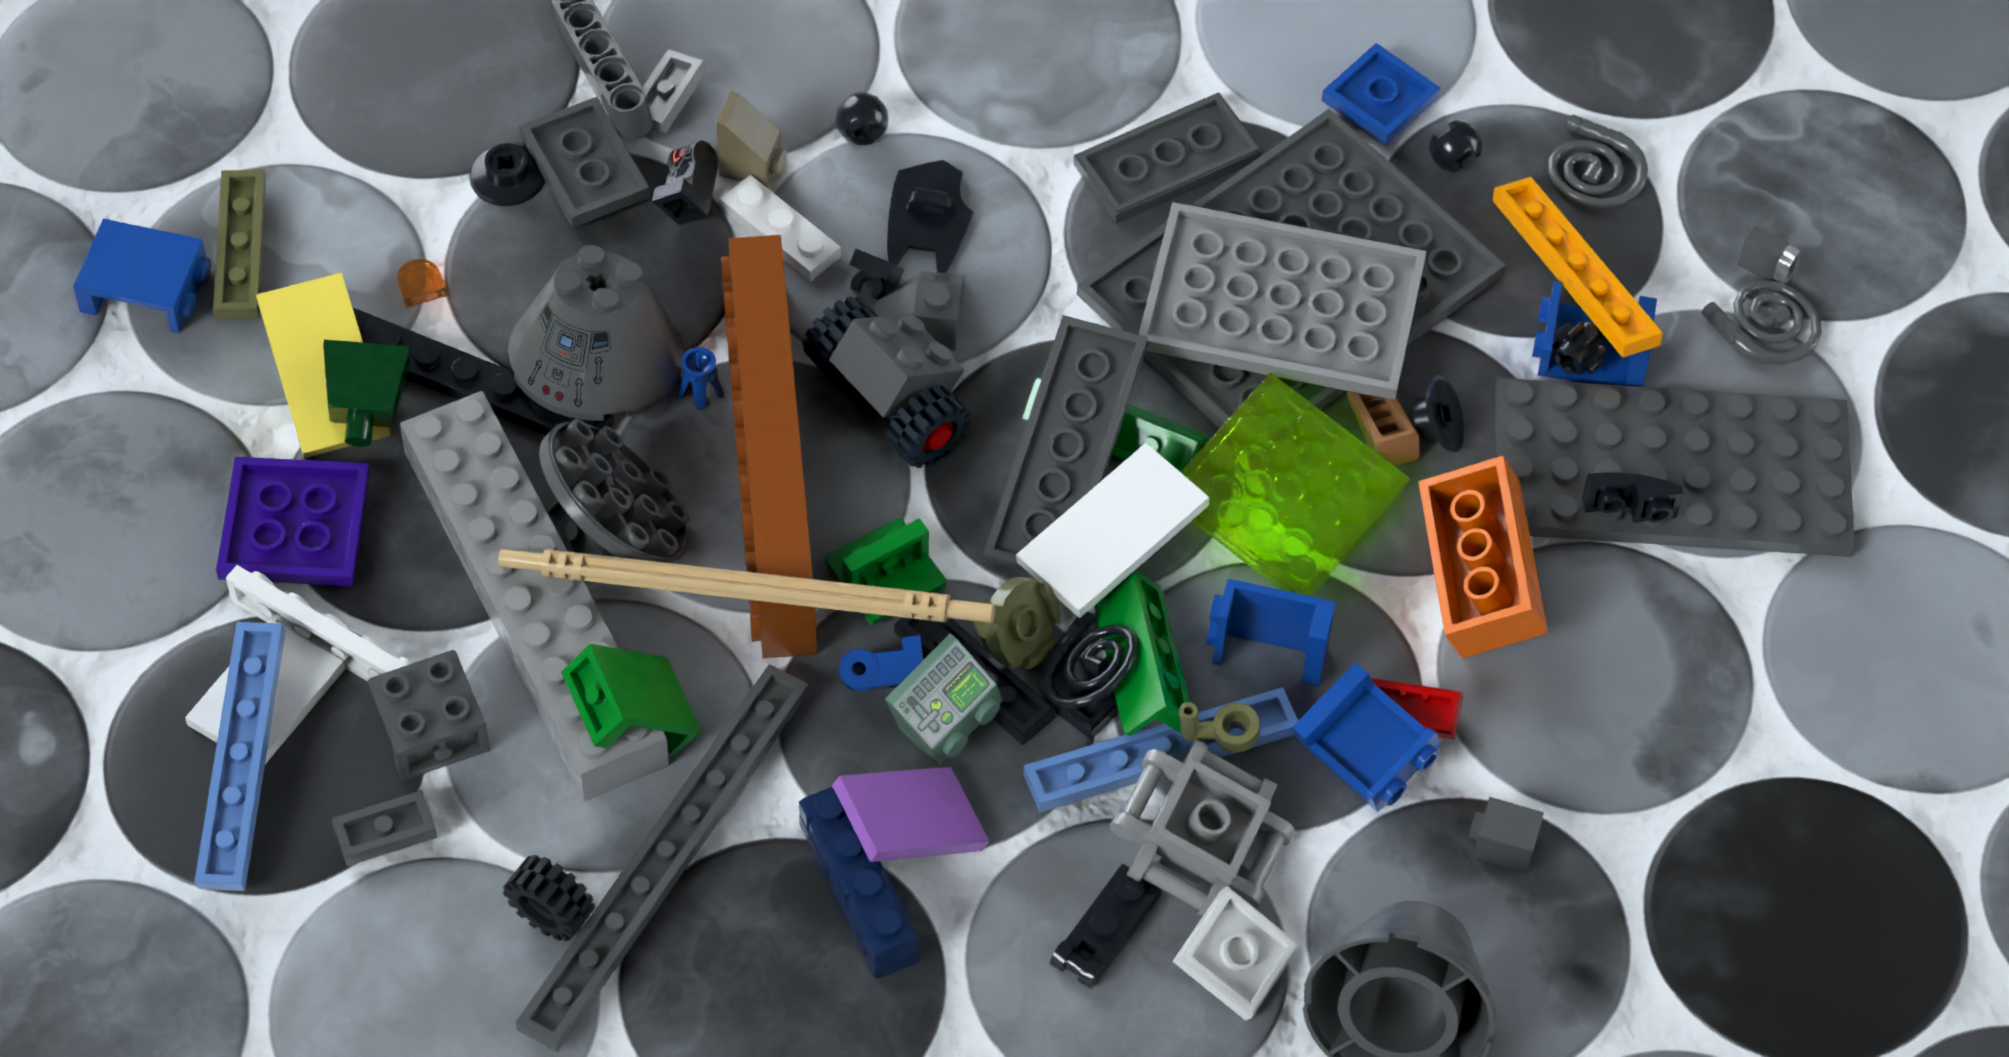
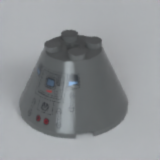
[508,245,684,421]

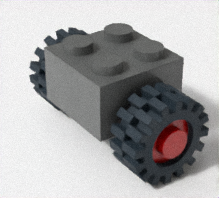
[802,296,971,468]

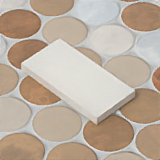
[1016,443,1210,618]

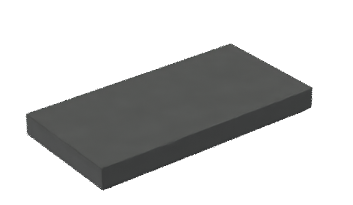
[1073,92,1262,224]

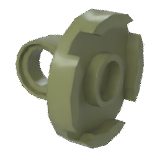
[973,577,1061,669]

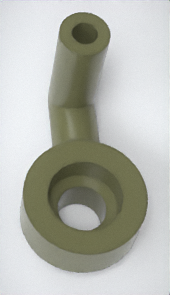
[1179,702,1260,753]

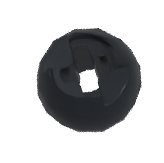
[836,92,889,145]
[1429,119,1483,173]

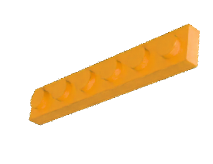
[1493,177,1663,358]

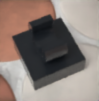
[849,249,904,300]

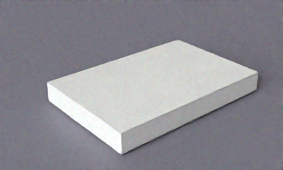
[185,618,345,764]

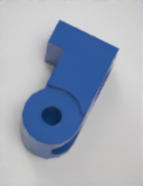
[839,635,923,692]

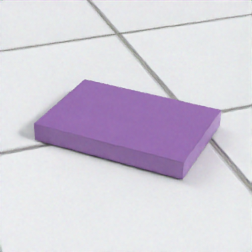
[832,767,990,862]

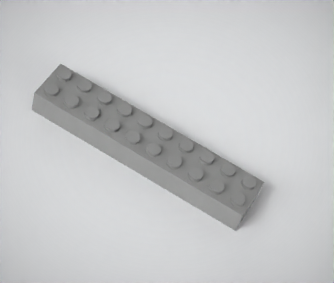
[400,391,669,801]

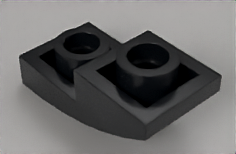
[1582,472,1684,523]

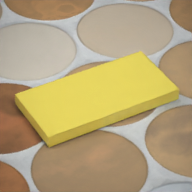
[256,272,390,459]

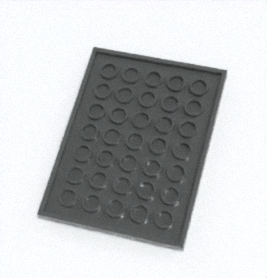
[1077,109,1506,460]

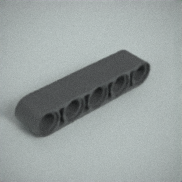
[549,0,653,140]

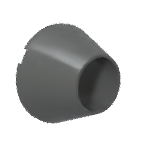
[1303,901,1496,1057]

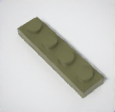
[213,169,266,320]

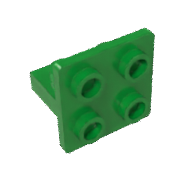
[825,518,946,625]

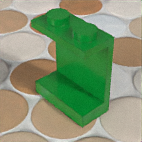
[561,644,702,758]

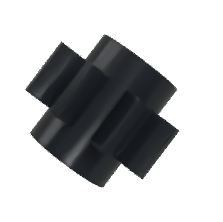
[1552,321,1608,375]

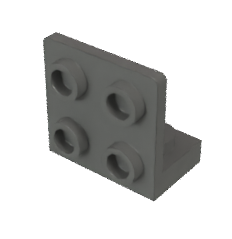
[368,650,490,781]

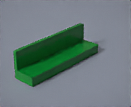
[1022,375,1209,478]
[1094,570,1190,736]

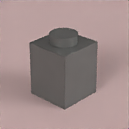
[1468,797,1544,874]

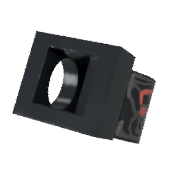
[652,140,718,225]

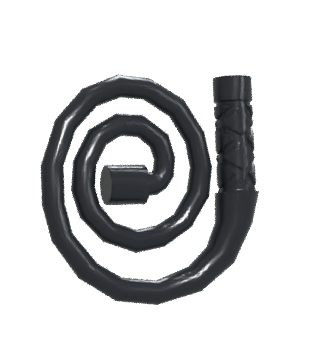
[1040,612,1138,710]

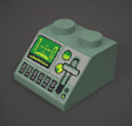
[885,633,1003,765]

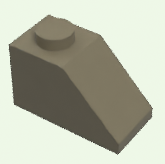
[716,91,786,188]

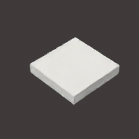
[1172,886,1300,1021]

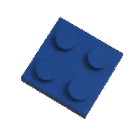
[1321,43,1441,146]

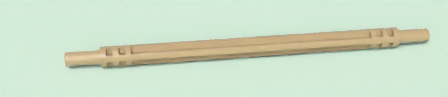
[498,549,995,623]

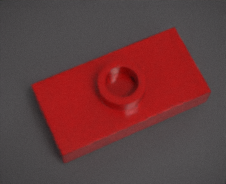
[1371,678,1463,740]

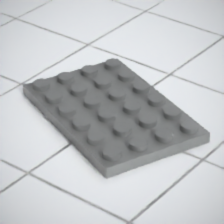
[1138,202,1427,400]

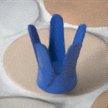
[678,347,723,410]

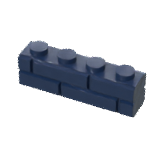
[799,787,919,978]

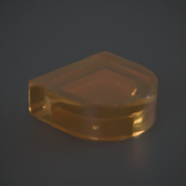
[397,259,447,308]

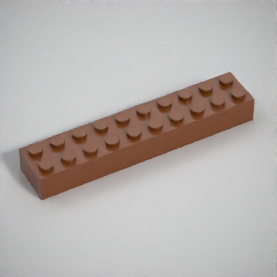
[721,235,817,659]

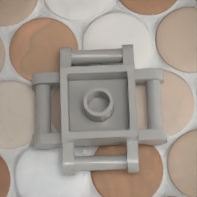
[1109,739,1295,917]

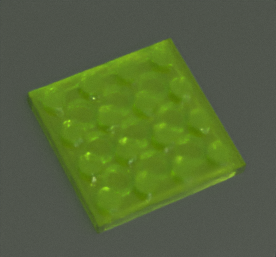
[1181,372,1411,596]

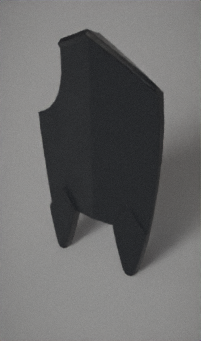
[887,160,974,273]

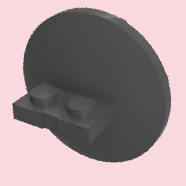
[539,419,689,583]

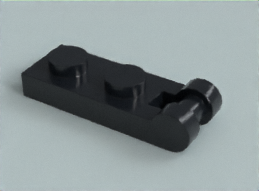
[1050,863,1162,989]

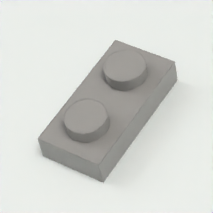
[643,49,707,133]

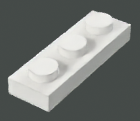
[720,175,841,282]

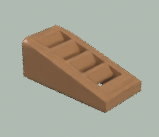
[1347,391,1420,470]

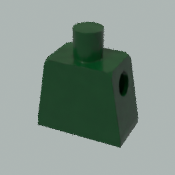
[323,339,410,447]

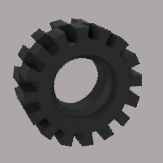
[503,855,595,941]

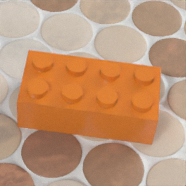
[1418,455,1548,659]

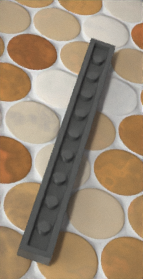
[516,664,809,1052]

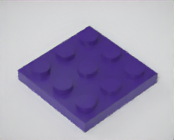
[216,457,371,586]

